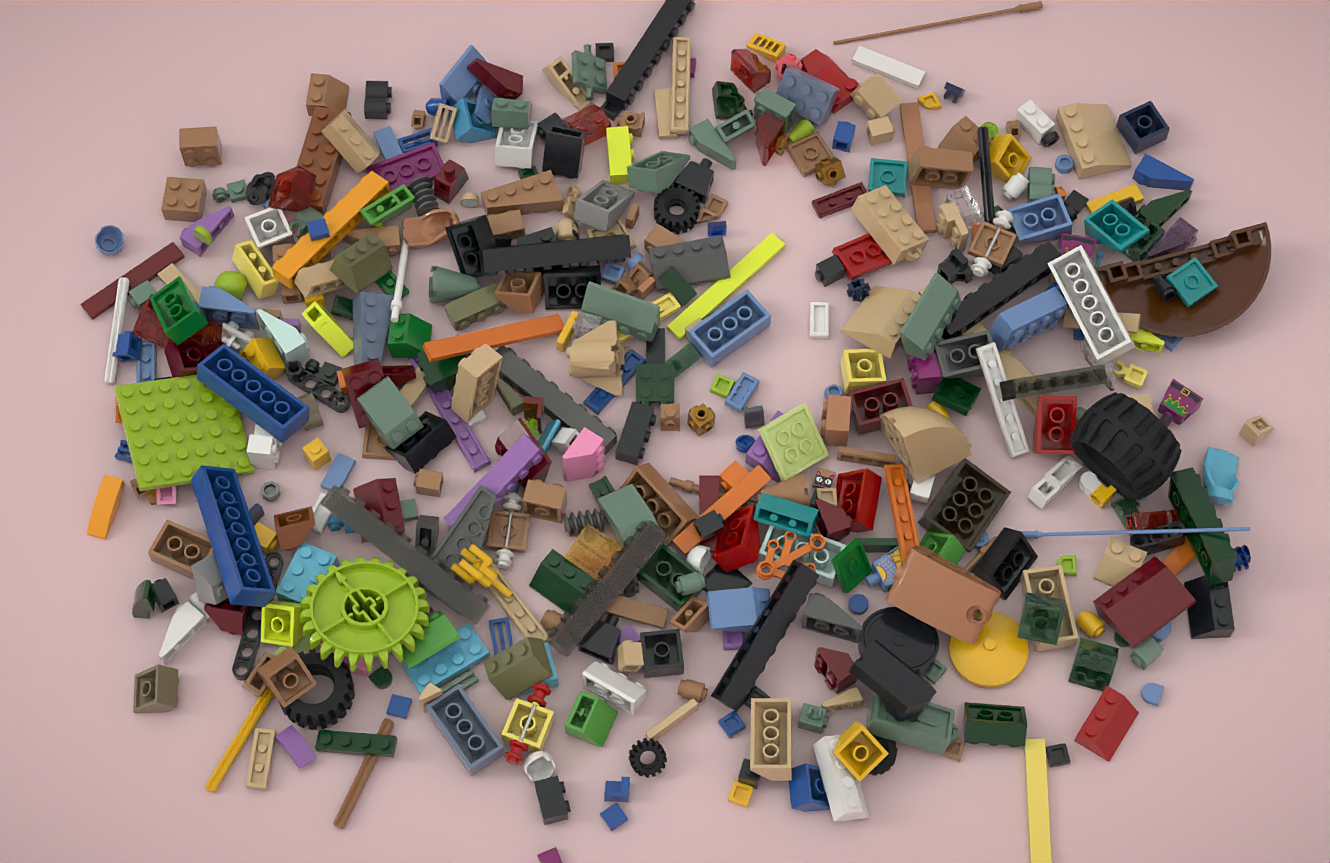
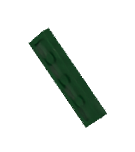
[315,730,398,758]

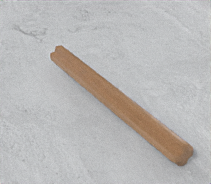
[333,718,394,829]

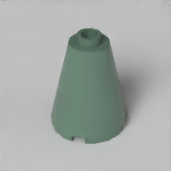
[429,266,480,303]

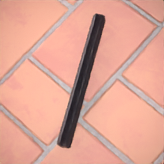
[977,127,995,225]

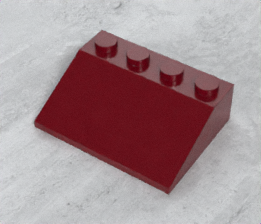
[1093,556,1196,648]

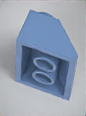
[439,45,487,105]

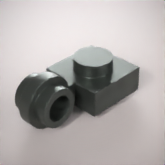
[305,359,342,387]

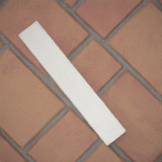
[976,342,1030,458]

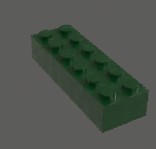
[1168,467,1238,586]

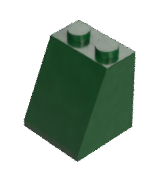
[417,334,471,392]

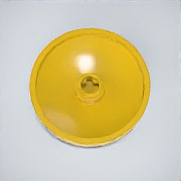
[949,611,1029,688]

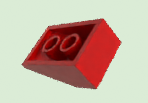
[1033,395,1077,454]
[712,504,761,573]

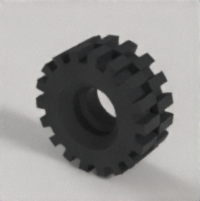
[654,185,700,234]

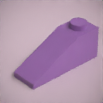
[180,206,234,257]

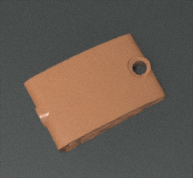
[886,545,1002,645]

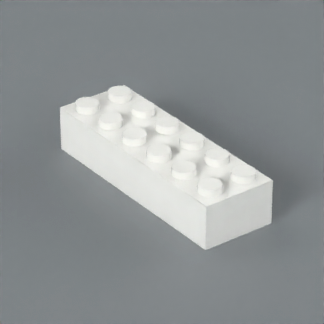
[1048,245,1136,365]

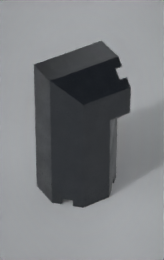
[849,640,937,722]

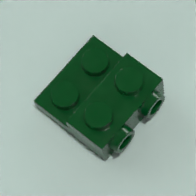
[636,364,674,406]
[932,378,982,416]

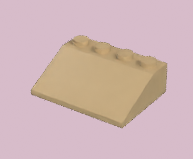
[1055,103,1131,180]
[841,286,921,358]

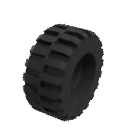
[279,649,355,730]

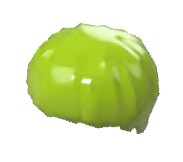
[215,271,248,301]

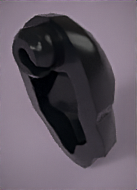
[246,172,276,205]

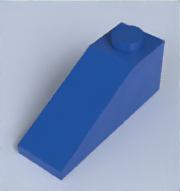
[1132,154,1194,190]

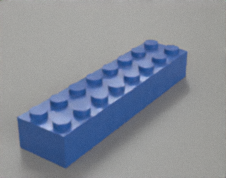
[191,465,276,607]

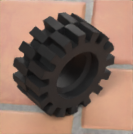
[629,738,667,778]

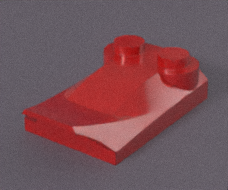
[800,49,859,114]

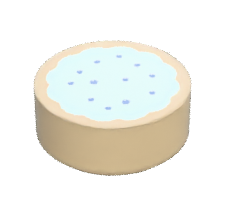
[461,193,479,208]

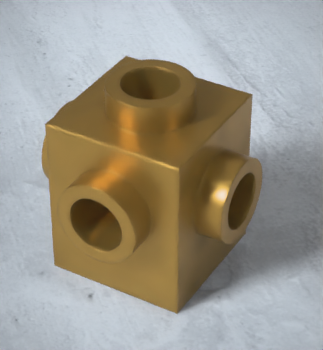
[815,157,846,186]
[687,403,715,436]

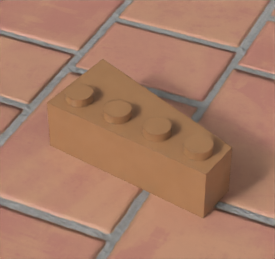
[481,170,563,216]

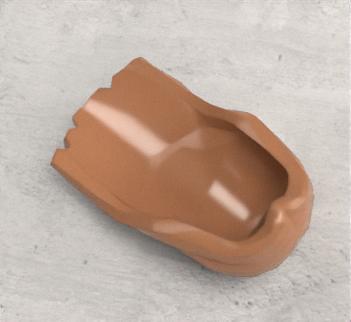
[402,209,460,247]

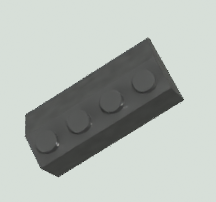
[649,235,730,291]

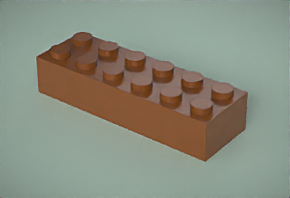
[286,106,352,215]

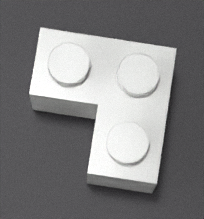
[247,425,282,470]

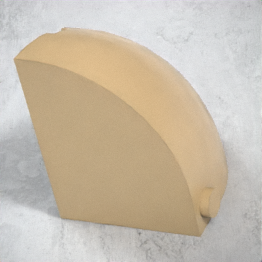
[880,406,972,483]

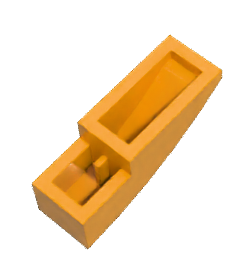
[87,474,126,540]

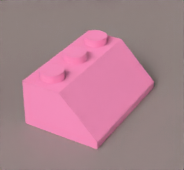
[562,427,606,482]

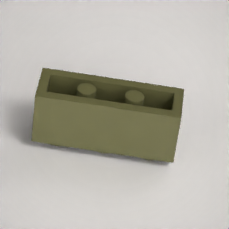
[445,282,506,331]

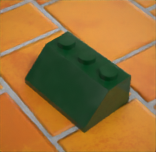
[529,549,600,620]
[963,702,1027,747]

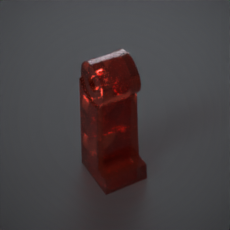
[1124,509,1179,530]

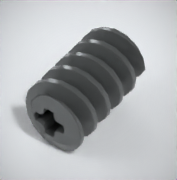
[409,176,440,216]
[563,508,604,537]

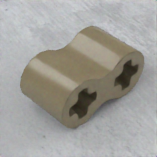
[297,393,324,431]

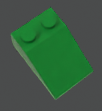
[150,276,208,345]

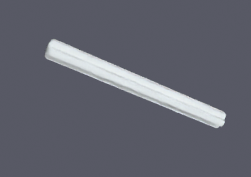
[104,277,130,384]

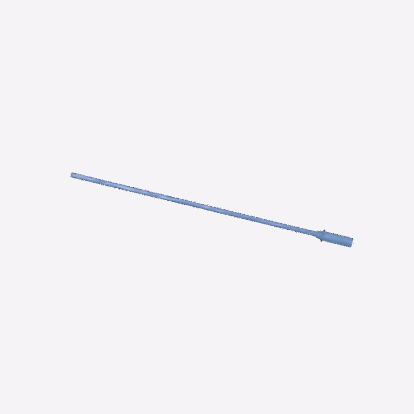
[1021,527,1250,540]

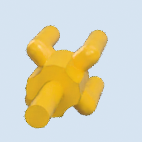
[450,544,512,598]

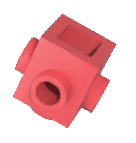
[775,53,802,79]

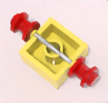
[501,682,555,765]

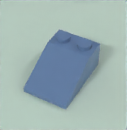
[1007,193,1073,242]
[199,286,260,330]
[706,587,770,633]

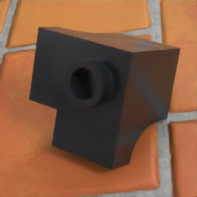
[937,248,974,284]

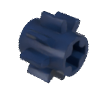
[847,279,870,302]

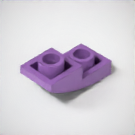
[275,725,317,769]

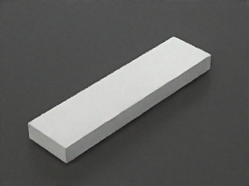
[852,46,925,89]

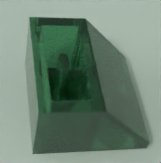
[1122,217,1165,262]
[1068,637,1119,692]

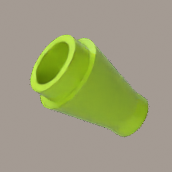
[787,119,815,143]

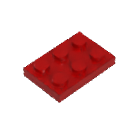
[832,233,892,280]

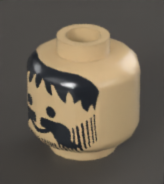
[555,218,580,241]

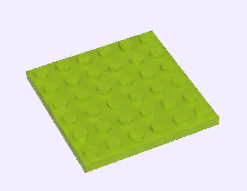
[114,375,255,491]

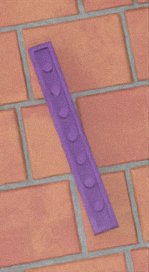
[407,357,491,473]

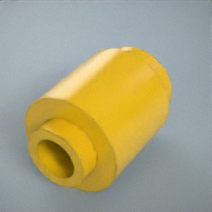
[1075,609,1105,638]

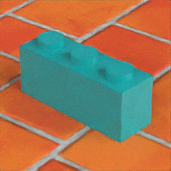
[754,493,819,537]

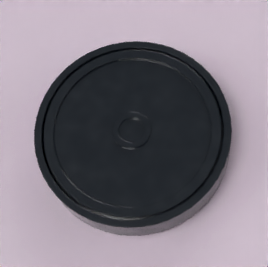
[858,607,939,676]

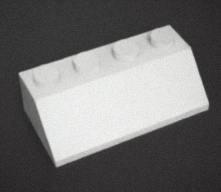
[813,735,870,822]

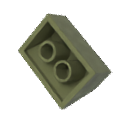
[330,232,393,294]
[484,637,553,700]

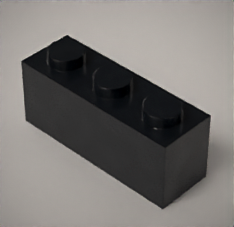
[615,401,657,465]

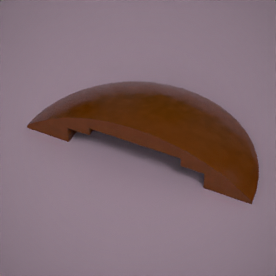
[1095,222,1271,337]

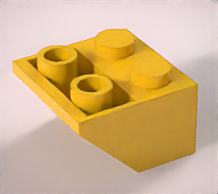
[239,338,286,380]

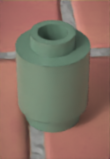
[675,572,706,596]

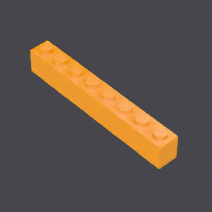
[272,171,390,289]

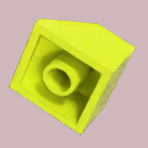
[261,600,306,647]

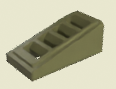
[496,377,524,416]

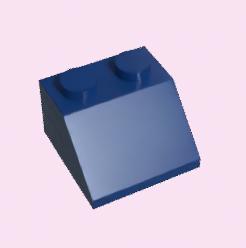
[788,763,831,812]

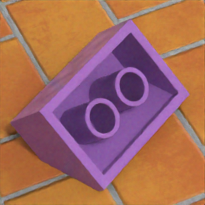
[745,411,783,483]

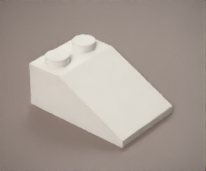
[495,121,538,169]

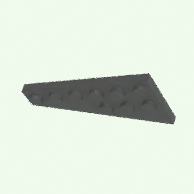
[416,485,498,616]

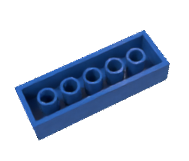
[197,344,310,443]

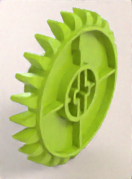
[300,557,430,672]

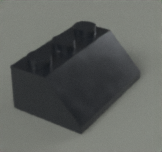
[445,215,497,277]
[544,265,601,310]
[385,411,457,474]
[972,527,1038,600]
[1184,575,1235,639]

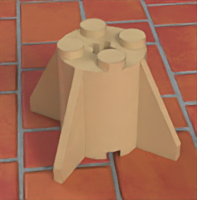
[567,320,630,395]

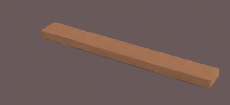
[900,102,936,234]

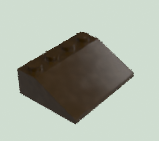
[917,458,1011,553]

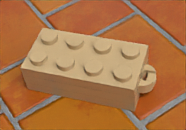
[851,185,929,264]

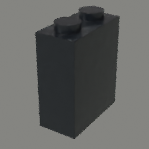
[542,124,586,179]

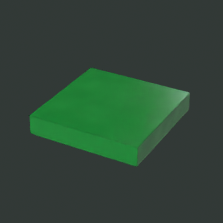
[831,538,872,593]

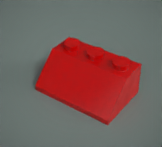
[836,468,882,533]
[1074,686,1139,762]

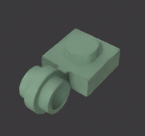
[212,179,247,203]

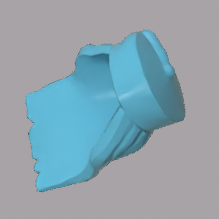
[1203,447,1240,504]

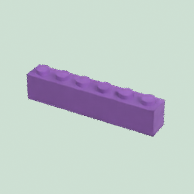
[444,434,545,527]

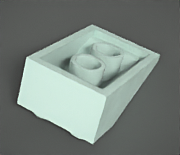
[257,309,310,364]

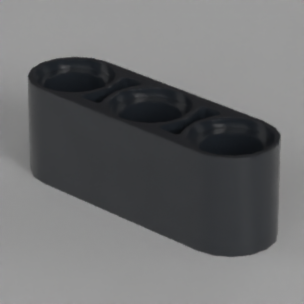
[1130,522,1186,556]

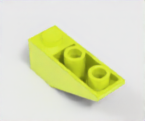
[301,301,354,358]

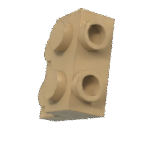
[936,202,969,252]

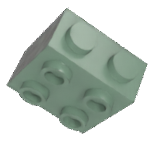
[753,88,796,136]

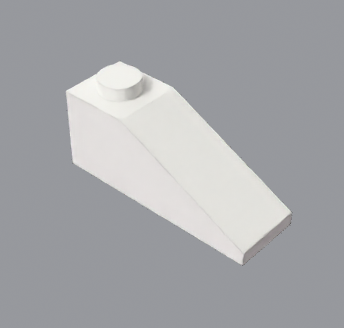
[159,601,207,664]

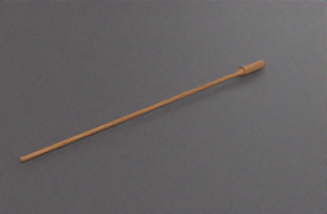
[833,1,1043,45]

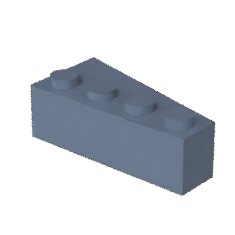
[353,291,394,365]

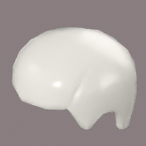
[686,545,711,574]
[523,751,556,781]

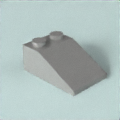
[573,180,635,232]

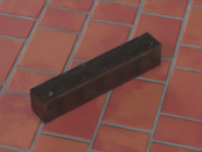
[999,365,1108,401]

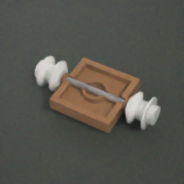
[967,210,1017,277]
[486,492,531,569]

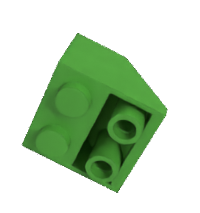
[565,691,618,748]

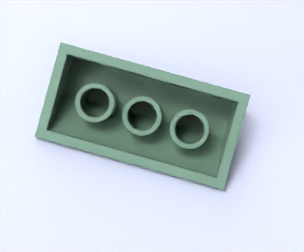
[900,273,961,360]
[581,281,660,342]

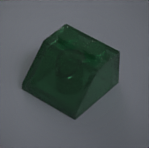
[1017,592,1065,645]

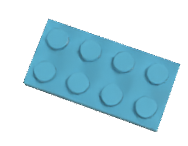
[401,623,490,694]

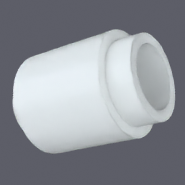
[1003,172,1030,200]

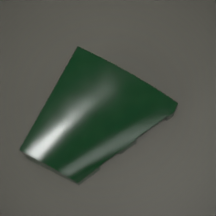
[712,81,753,119]

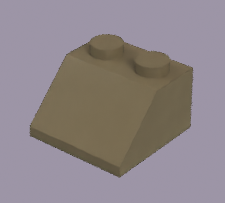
[133,664,179,713]

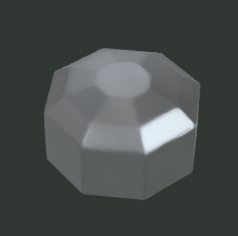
[261,481,281,502]

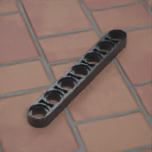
[232,552,283,681]

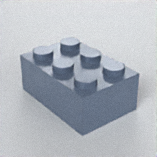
[776,66,840,125]

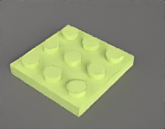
[758,403,829,481]

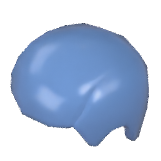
[95,225,124,255]

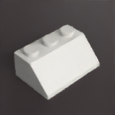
[582,661,647,716]

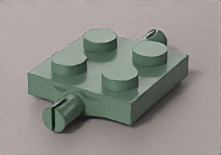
[571,44,607,101]

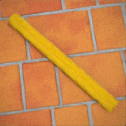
[205,687,274,793]

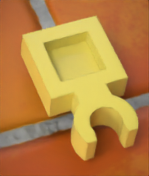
[1112,361,1148,389]

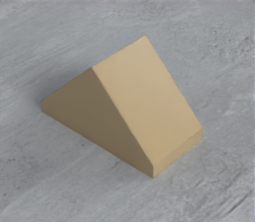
[1239,415,1273,447]

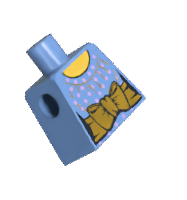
[865,546,902,592]

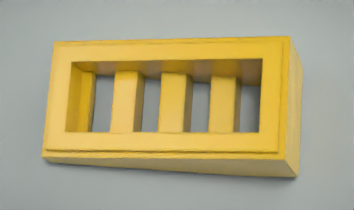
[746,32,786,64]

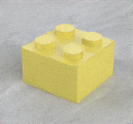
[840,349,886,394]

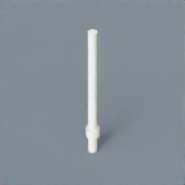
[390,239,409,323]

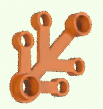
[756,531,826,580]

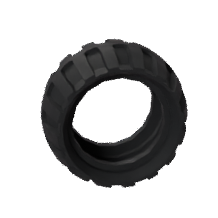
[1070,392,1182,501]

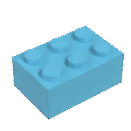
[276,542,339,604]

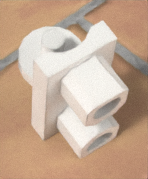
[217,321,254,351]

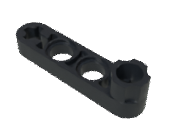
[285,361,350,413]

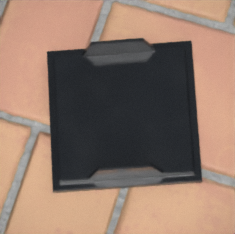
[704,564,752,593]

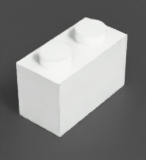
[1014,100,1055,145]

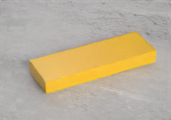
[1086,183,1144,214]

